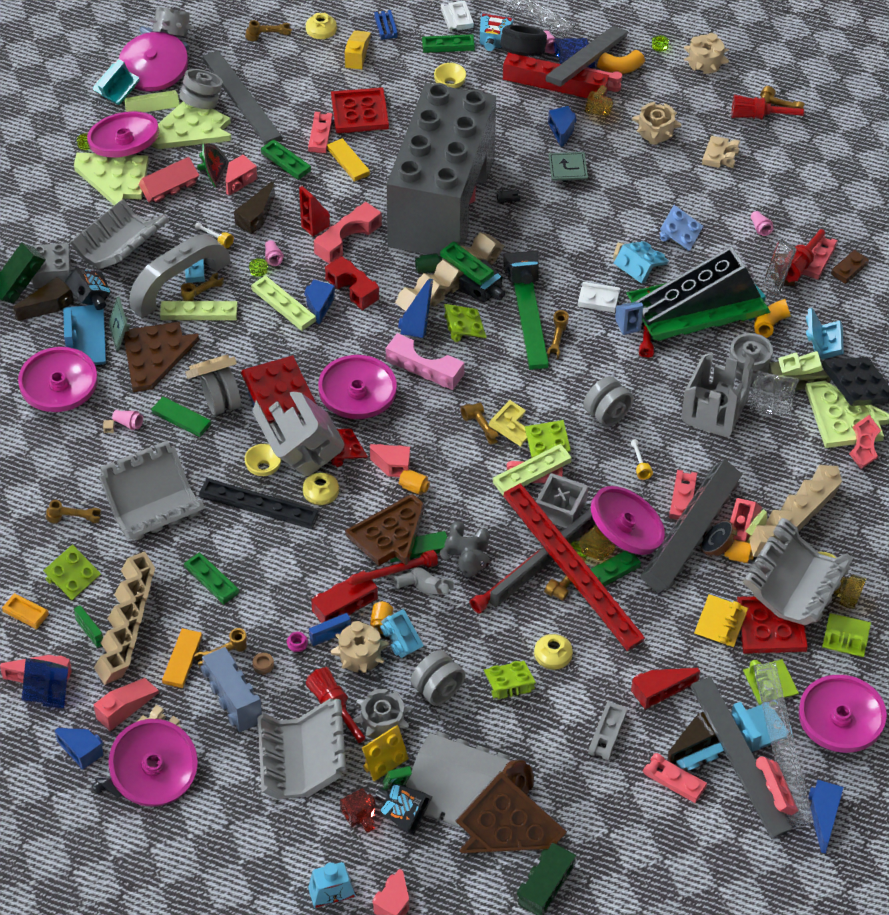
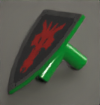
[197,143,229,187]

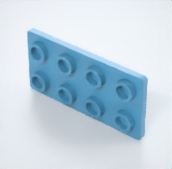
[63,305,106,365]

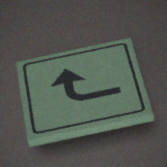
[548,152,588,181]
[109,297,130,351]

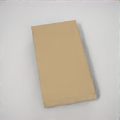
[185,354,237,379]

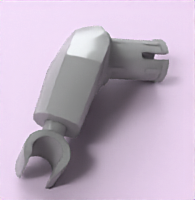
[393,568,454,594]

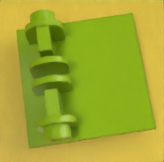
[444,304,486,342]
[524,420,571,458]
[43,544,101,600]
[822,613,871,657]
[743,659,799,705]
[483,661,536,700]

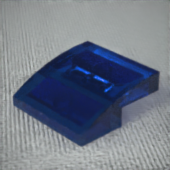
[553,38,596,69]
[21,658,68,708]

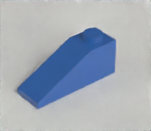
[398,279,434,338]
[808,780,844,854]

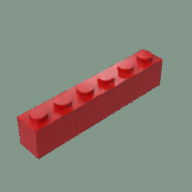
[503,53,609,102]

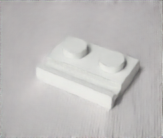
[441,1,474,32]
[578,282,620,313]

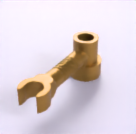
[245,20,292,41]
[760,86,805,109]
[181,273,224,301]
[547,310,569,360]
[460,402,499,445]
[46,500,101,523]
[544,555,586,601]
[194,628,247,668]

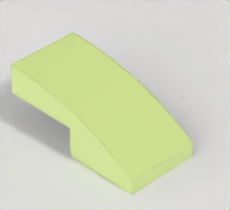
[778,351,823,376]
[745,509,767,543]

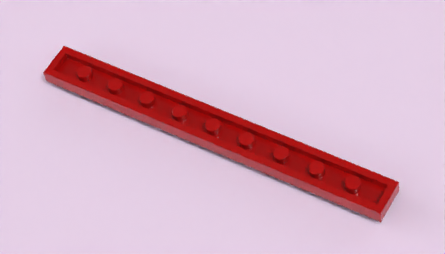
[503,483,645,651]

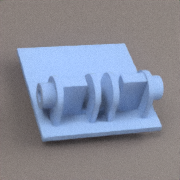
[660,205,703,251]

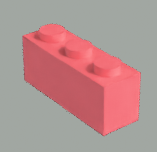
[139,157,199,203]

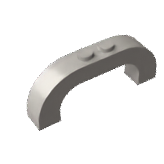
[129,234,231,318]

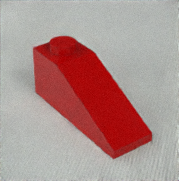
[299,186,330,236]
[631,668,700,709]

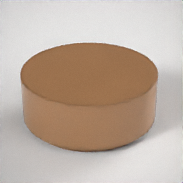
[252,653,274,675]

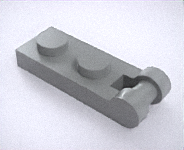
[588,701,628,761]

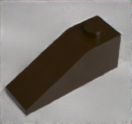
[234,182,275,234]
[13,277,74,321]
[667,712,720,764]

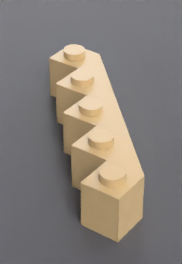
[395,232,505,311]
[750,465,842,557]
[94,551,155,685]

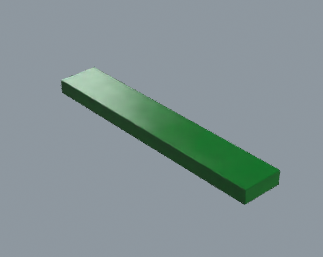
[513,282,548,370]

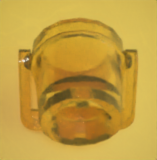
[584,85,613,116]
[579,525,616,560]
[833,574,867,609]

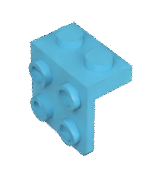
[613,241,669,283]
[806,308,844,359]
[380,609,424,658]
[731,702,788,752]

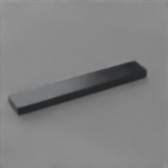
[199,478,319,529]

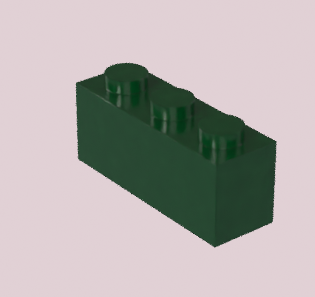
[0,242,46,304]
[517,842,576,915]

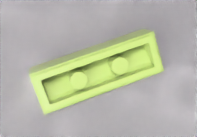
[124,90,179,112]

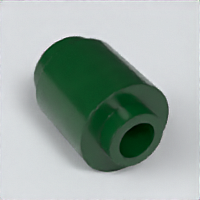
[415,253,442,274]

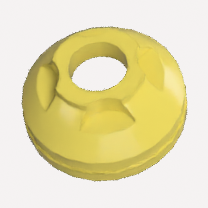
[306,13,337,39]
[434,63,466,88]
[245,444,281,476]
[303,472,339,505]
[534,634,573,670]

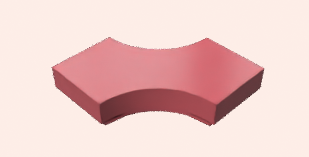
[849,415,881,469]

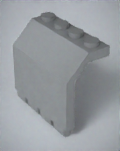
[70,199,169,269]
[99,441,205,541]
[258,698,346,799]
[406,731,510,828]

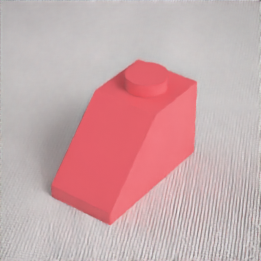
[730,498,762,542]

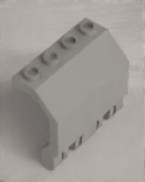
[743,518,853,625]

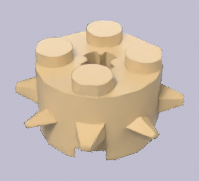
[684,33,729,74]
[632,102,681,145]
[331,621,389,673]

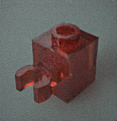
[340,788,376,833]

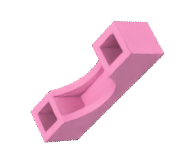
[386,333,464,390]

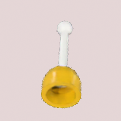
[195,223,234,248]
[631,439,653,480]

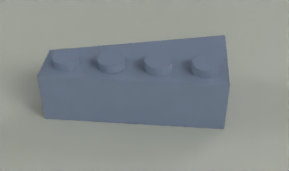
[200,647,262,733]

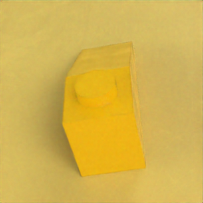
[345,30,371,70]

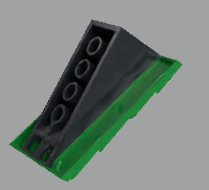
[626,246,770,341]

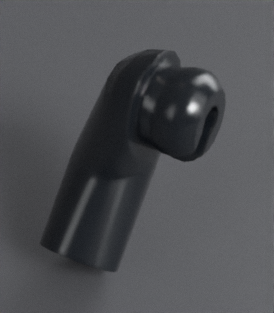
[91,778,122,798]

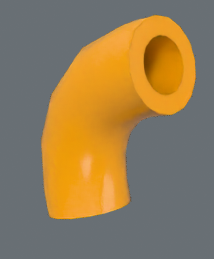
[597,50,645,74]
[754,299,791,338]

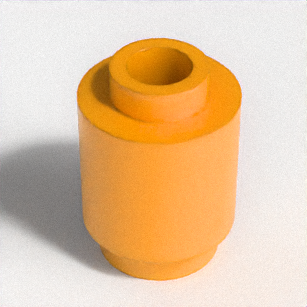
[399,470,430,495]
[724,540,754,564]
[370,601,393,634]

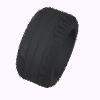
[500,25,547,56]

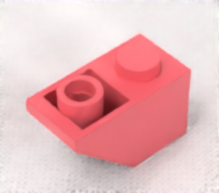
[226,155,257,196]
[370,444,410,477]
[372,869,409,915]

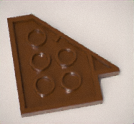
[124,322,199,392]
[345,494,424,566]
[455,771,567,853]

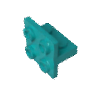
[92,59,140,105]

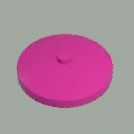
[119,32,188,92]
[87,111,159,157]
[18,347,98,412]
[318,355,397,419]
[591,486,665,555]
[798,675,887,753]
[108,719,198,807]

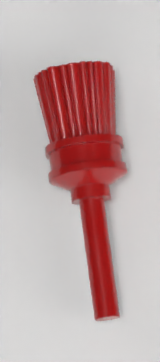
[731,94,804,120]
[778,229,825,282]
[306,667,365,743]

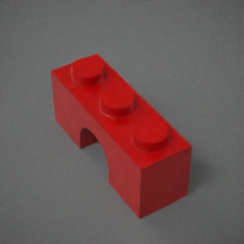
[325,256,380,311]

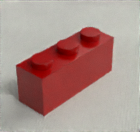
[311,570,378,623]

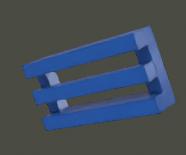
[374,10,398,40]
[309,613,351,646]

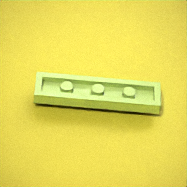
[251,275,316,331]
[160,301,238,320]
[493,444,572,495]

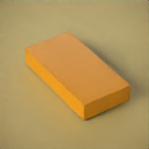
[2,593,49,629]

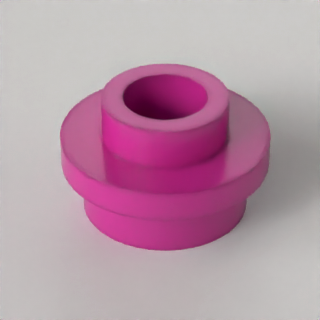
[287,631,308,652]

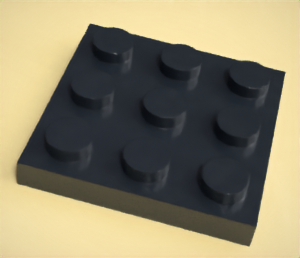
[822,357,889,406]

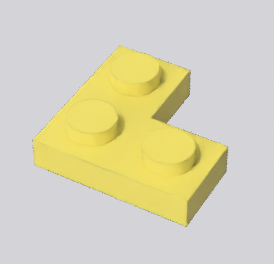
[488,400,527,447]

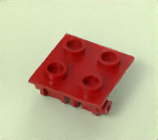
[331,429,368,467]

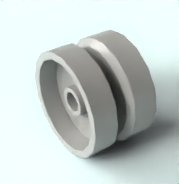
[179,69,223,109]
[729,333,773,383]
[201,367,241,416]
[583,376,634,427]
[410,650,466,706]

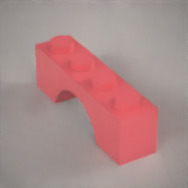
[314,202,382,264]

